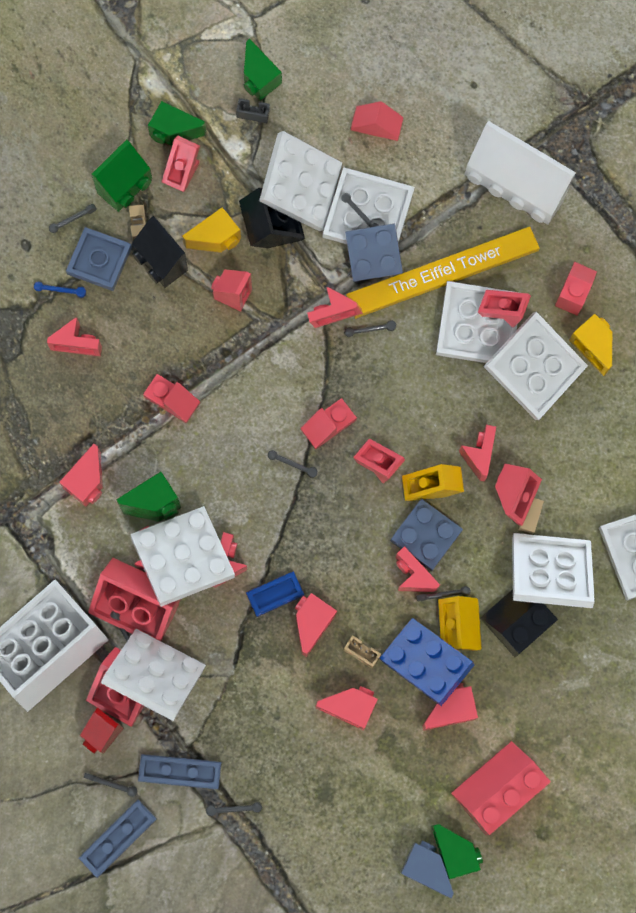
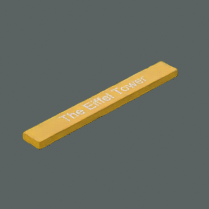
[346,227,540,319]

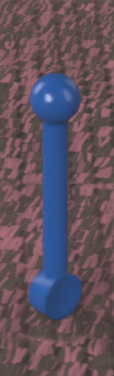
[34,282,86,298]

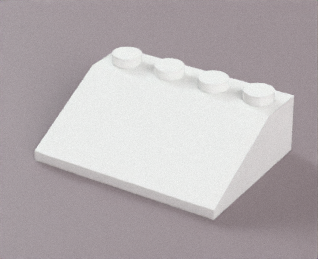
[465,121,576,225]
[0,580,109,712]

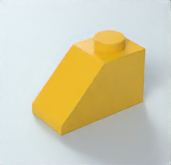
[182,207,241,253]
[569,314,612,376]
[402,464,464,501]

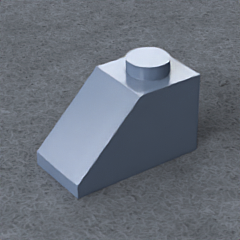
[400,841,454,898]

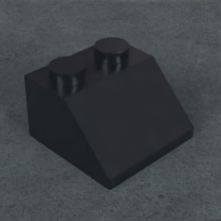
[239,188,305,248]
[132,216,188,288]
[480,589,558,657]

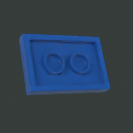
[379,618,474,706]

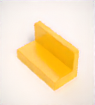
[438,596,481,651]

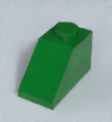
[244,39,282,101]
[148,101,206,146]
[431,824,483,880]

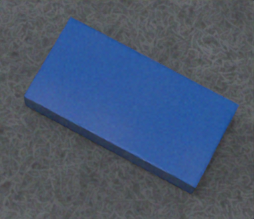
[246,571,304,617]

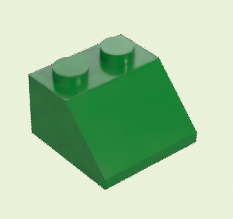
[92,139,152,212]
[116,472,181,522]

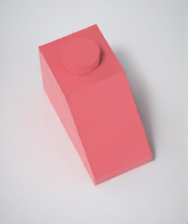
[555,262,597,316]
[211,269,252,312]
[59,444,103,507]
[495,464,542,526]
[295,593,337,657]
[422,683,478,730]
[315,686,378,730]

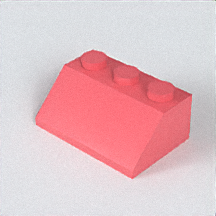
[88,558,181,641]
[451,741,551,835]

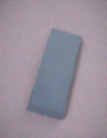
[138,754,222,790]
[79,800,157,878]

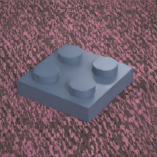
[345,223,403,282]
[66,227,132,291]
[390,499,463,571]

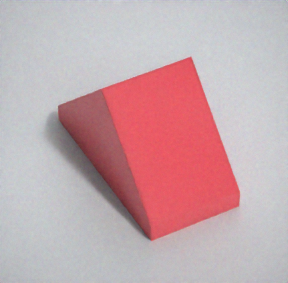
[351,101,404,141]

